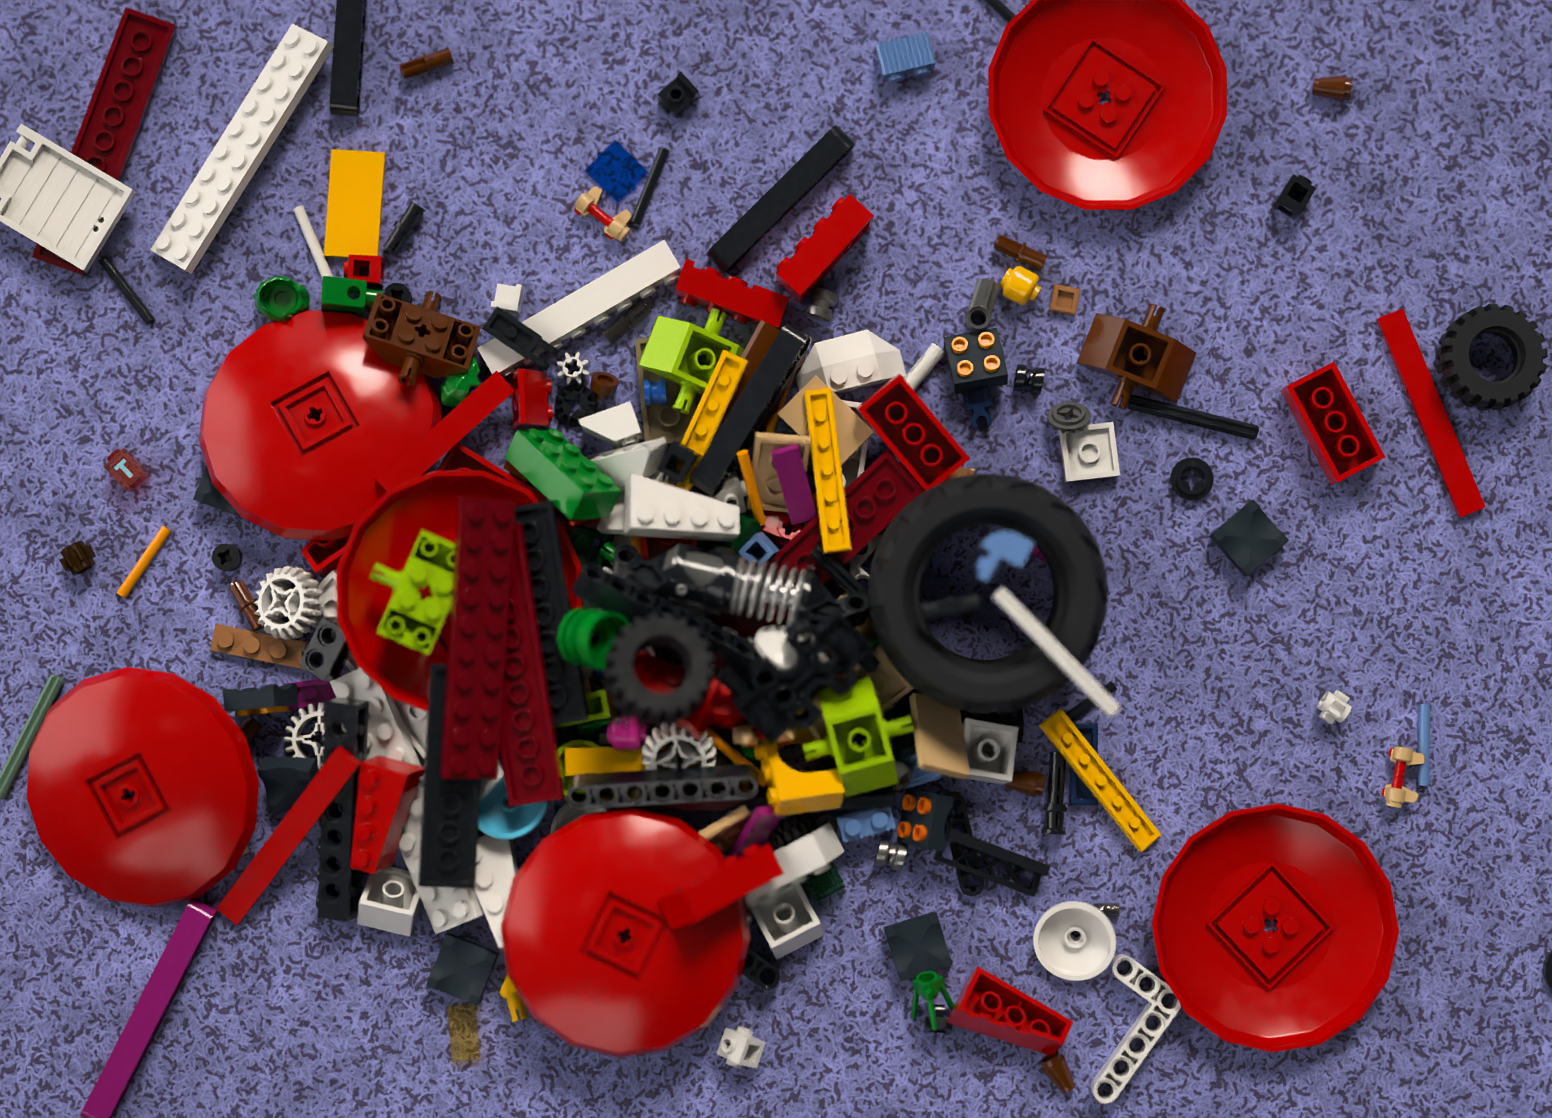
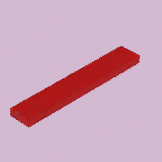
[375,371,515,492]

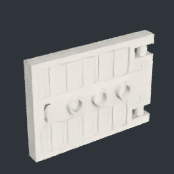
[0,124,136,272]

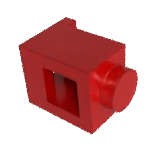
[343,254,385,287]

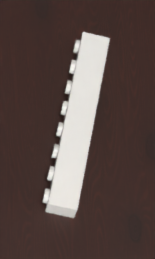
[477,240,681,379]

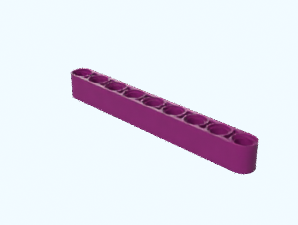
[80,898,218,1118]

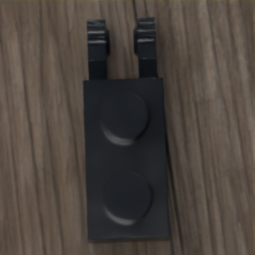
[482,306,559,370]

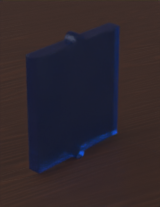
[584,140,649,204]

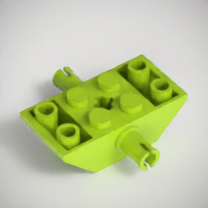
[638,308,744,414]
[369,530,455,655]
[803,676,914,797]

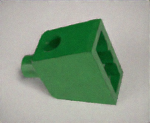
[321,276,383,313]

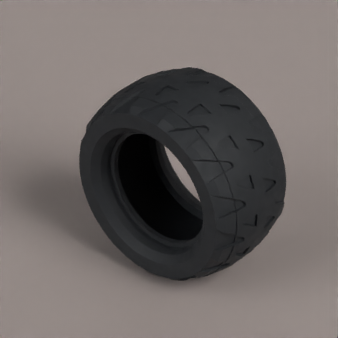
[868,474,1108,713]

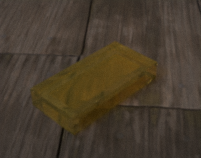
[447,1004,481,1062]

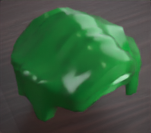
[252,276,310,321]
[440,356,480,408]

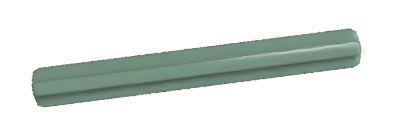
[0,674,65,799]

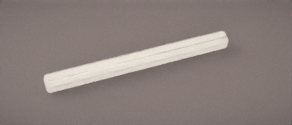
[993,588,1120,717]

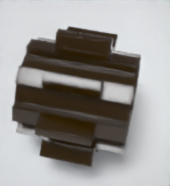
[59,541,96,576]

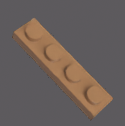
[210,624,321,670]

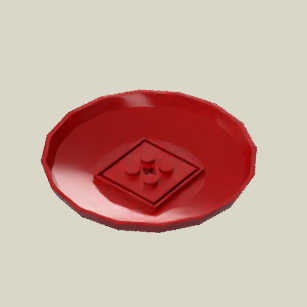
[988,0,1227,210]
[199,310,442,541]
[336,470,582,712]
[27,667,259,908]
[1152,803,1399,1052]
[501,807,750,1058]

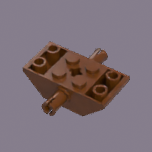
[362,291,481,386]
[1076,303,1196,410]

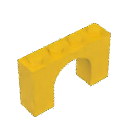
[749,713,845,816]

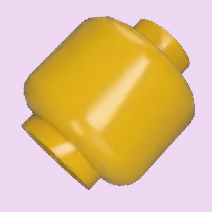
[1000,266,1042,306]

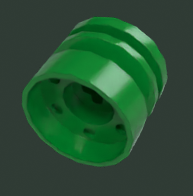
[557,607,630,670]

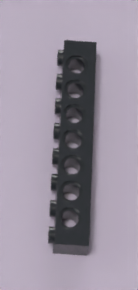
[316,697,369,922]

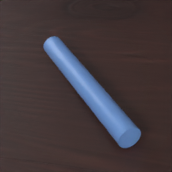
[1418,704,1430,786]

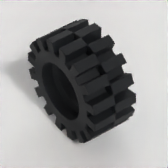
[768,812,818,850]

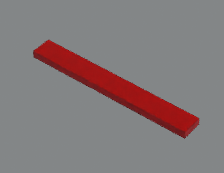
[1376,308,1485,518]
[216,746,361,925]

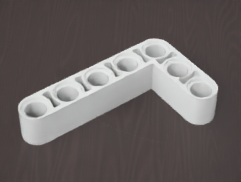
[1090,954,1181,1104]

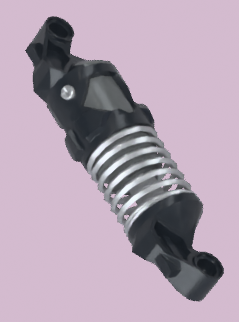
[612,543,869,634]

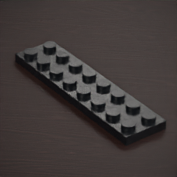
[514,500,589,725]
[418,663,481,888]

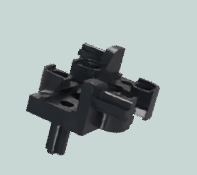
[716,609,880,744]

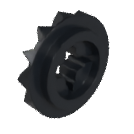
[554,384,598,427]
[1170,457,1214,501]

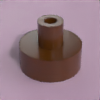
[590,372,619,400]

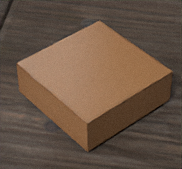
[1049,284,1081,316]

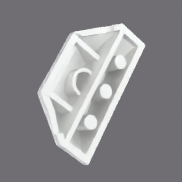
[796,330,906,395]
[586,437,668,490]

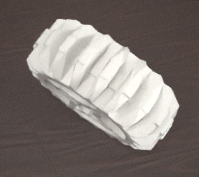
[253,566,324,640]
[284,702,346,771]
[642,722,716,788]

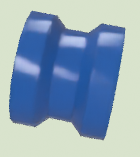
[644,378,667,407]

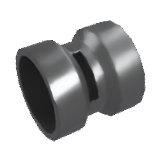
[805,287,839,322]
[874,838,908,872]

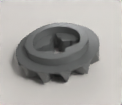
[1047,402,1091,434]

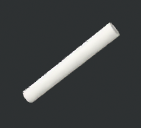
[293,205,333,279]

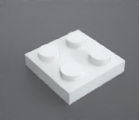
[1059,422,1120,483]

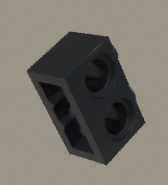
[299,616,351,681]

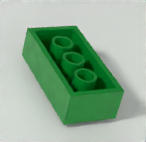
[504,428,622,520]

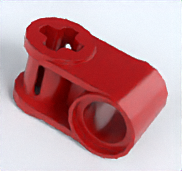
[752,510,802,547]

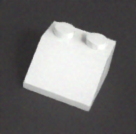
[579,401,644,448]
[962,718,1018,785]
[357,867,421,937]
[750,882,825,960]

